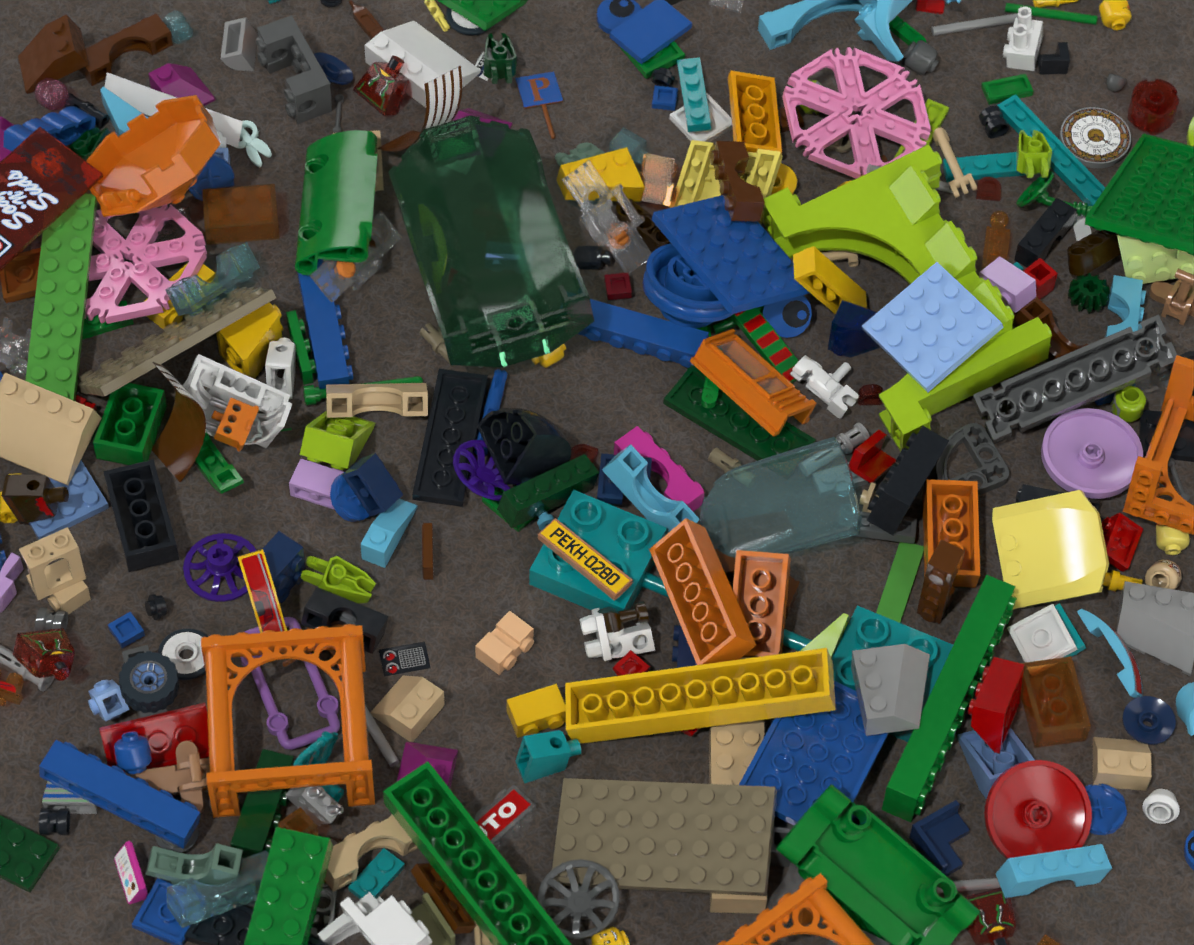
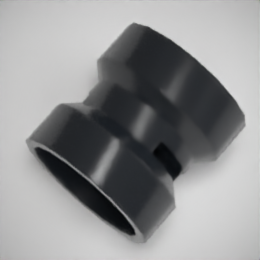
[979,106,1009,139]
[39,808,70,836]

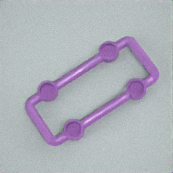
[241,617,340,750]

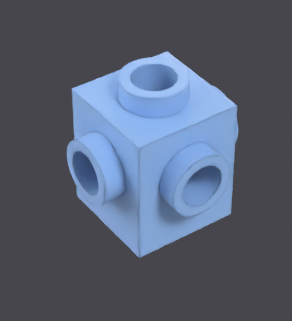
[88,679,130,721]

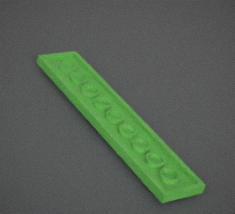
[25,193,97,401]

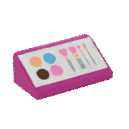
[114,841,148,904]

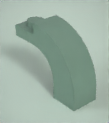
[146,843,243,889]

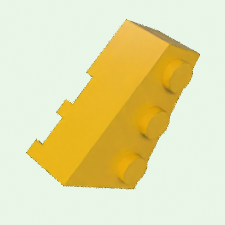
[556,147,645,202]

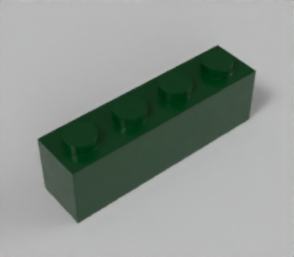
[497,454,599,528]
[230,749,294,862]

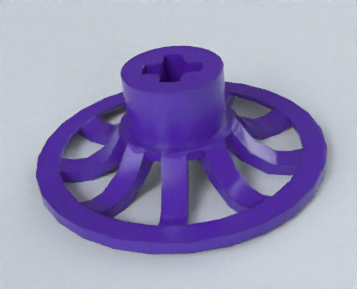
[453,440,520,501]
[183,533,257,602]

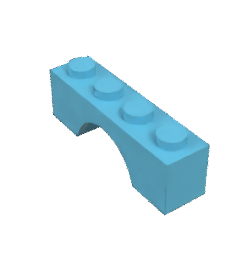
[1105,275,1146,337]
[602,444,700,534]
[996,844,1112,898]

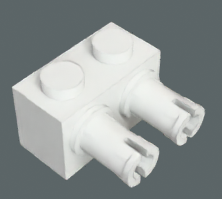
[1003,7,1043,71]

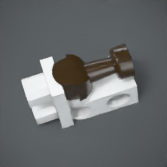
[579,601,655,661]

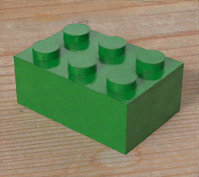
[93,383,167,465]

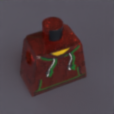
[353,55,409,116]
[13,628,75,681]
[965,887,1016,945]

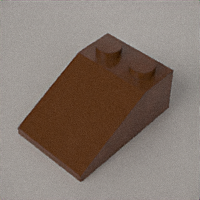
[18,14,89,94]

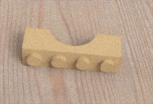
[326,383,428,418]
[325,814,418,892]

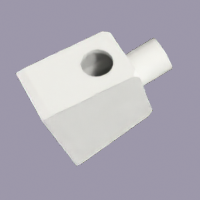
[265,338,296,399]

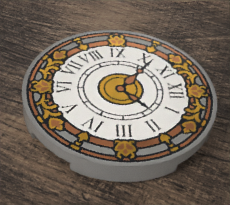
[1059,107,1131,168]

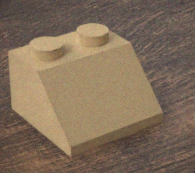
[370,675,445,742]
[1093,737,1151,791]

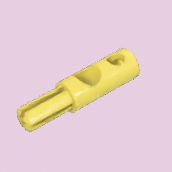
[424,0,450,32]

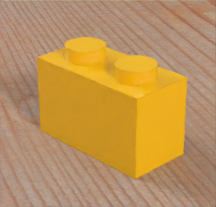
[507,684,566,738]

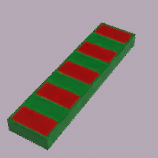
[731,308,799,383]

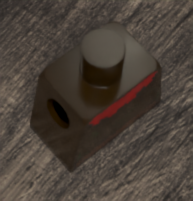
[1,474,69,524]

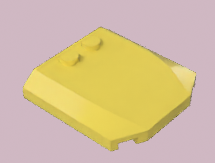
[670,140,783,224]
[992,490,1109,609]

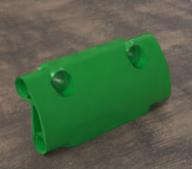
[295,130,378,275]
[776,784,980,945]

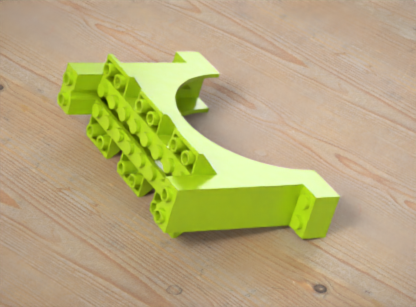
[762,144,1052,452]

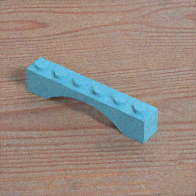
[758,0,863,50]

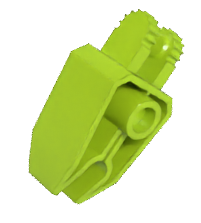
[1017,130,1052,178]
[301,556,376,604]

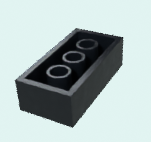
[867,426,949,536]
[103,459,179,572]

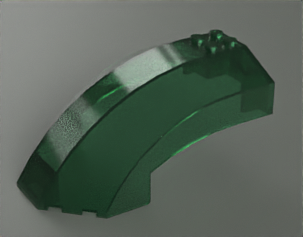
[388,115,594,367]

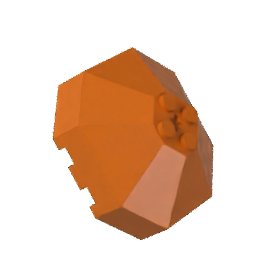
[81,95,221,217]

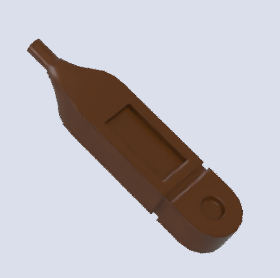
[348,0,384,39]

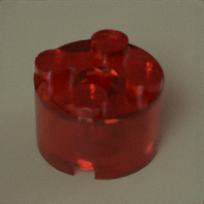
[1127,79,1179,135]

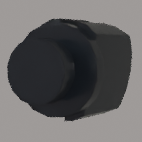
[574,246,612,270]

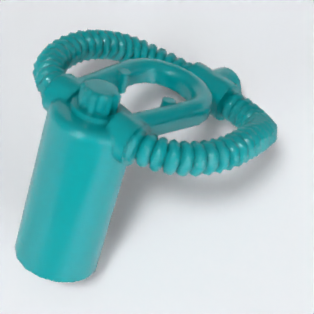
[293,731,344,802]

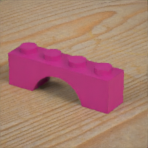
[614,426,704,512]

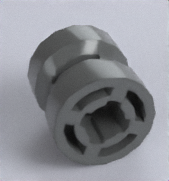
[35,607,68,637]

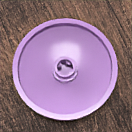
[1041,408,1143,499]

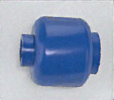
[114,732,152,774]

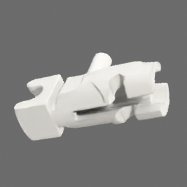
[790,355,859,419]

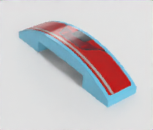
[1077,609,1142,698]

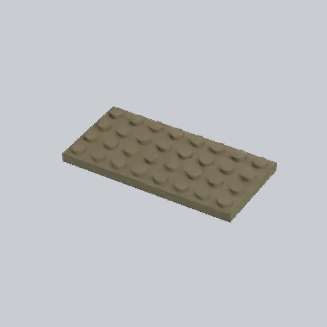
[77,286,276,396]
[552,778,777,896]

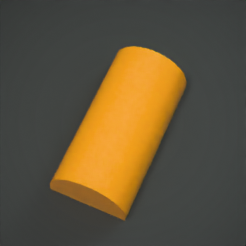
[728,70,782,154]

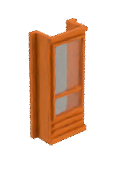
[690,329,817,436]

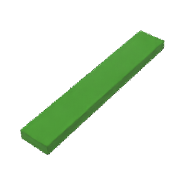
[876,542,924,623]

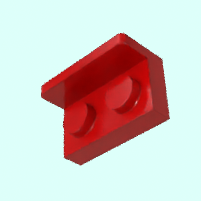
[1101,512,1143,572]

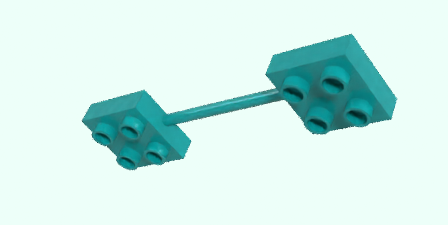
[529,490,953,742]

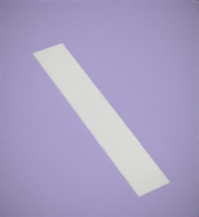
[104,73,243,148]

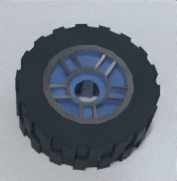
[119,651,180,713]

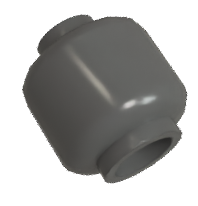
[903,40,939,75]

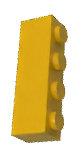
[793,246,868,324]

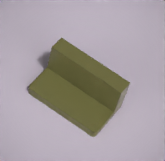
[410,893,456,945]

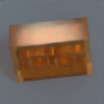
[202,184,280,245]
[1021,656,1091,748]

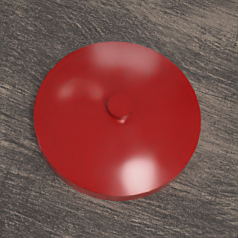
[984,760,1092,859]

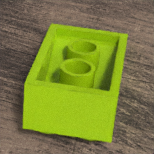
[300,411,375,470]

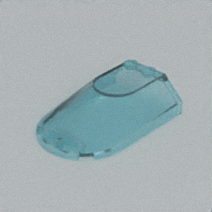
[700,437,862,558]

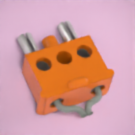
[206,397,264,452]

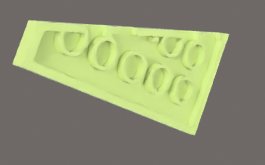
[1117,235,1194,284]

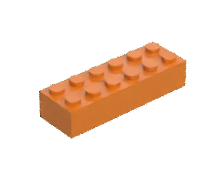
[649,518,756,665]

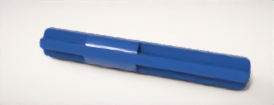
[474,369,508,456]

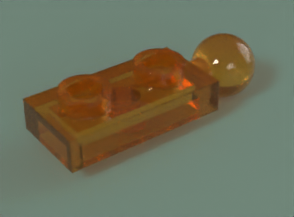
[981,210,1011,270]

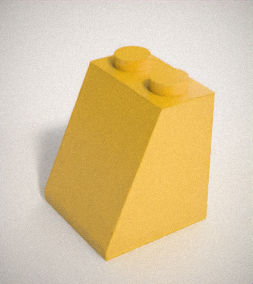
[216,302,283,379]

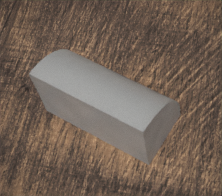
[221,18,258,71]

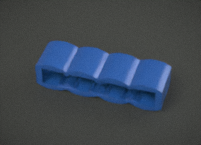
[3,106,96,159]

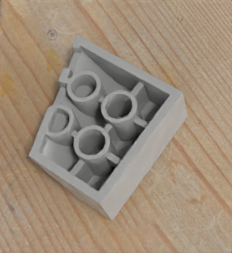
[1116,581,1194,676]
[851,644,930,736]

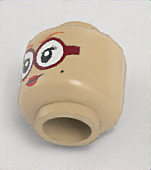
[1145,560,1182,590]

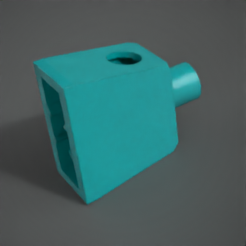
[515,730,581,784]

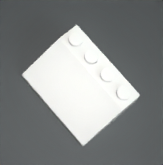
[364,21,481,107]

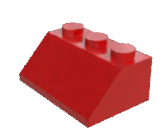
[968,657,1025,754]

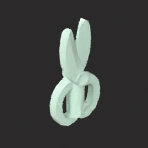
[235,120,272,167]

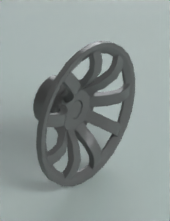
[537,860,620,939]

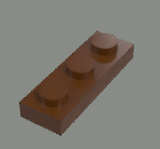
[411,863,476,934]

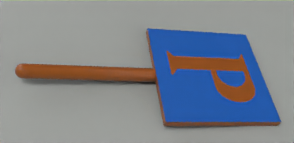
[515,72,563,139]

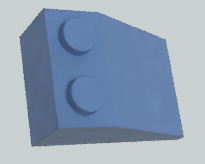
[957,728,1035,799]

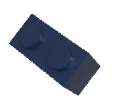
[342,453,403,517]

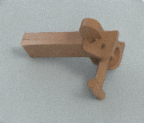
[1149,268,1194,326]
[126,741,210,814]

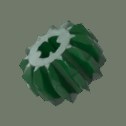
[1068,273,1110,314]

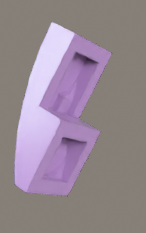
[0,553,23,613]

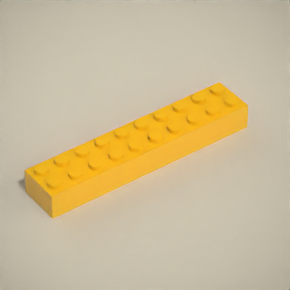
[565,648,836,744]

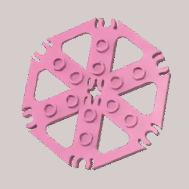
[782,47,931,179]
[85,204,207,324]

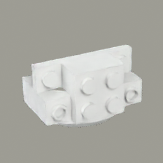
[183,354,292,448]
[318,892,432,945]

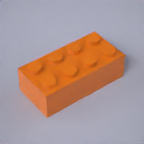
[923,479,980,588]
[733,550,791,657]

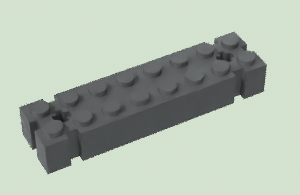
[972,314,1177,444]

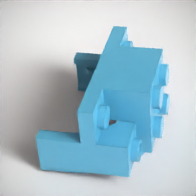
[854,0,961,62]

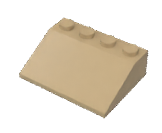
[0,373,102,486]

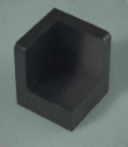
[1037,42,1070,75]

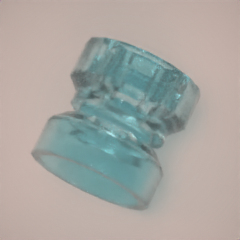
[163,11,193,44]

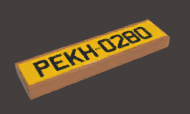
[538,518,633,601]

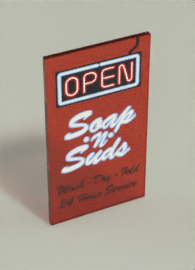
[0,127,103,271]

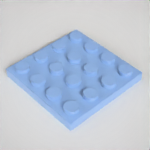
[862,262,1004,392]

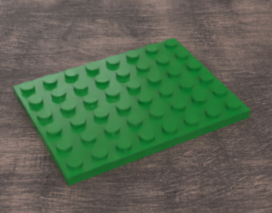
[1084,133,1194,256]

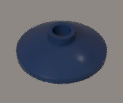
[314,52,353,85]
[1122,696,1176,745]

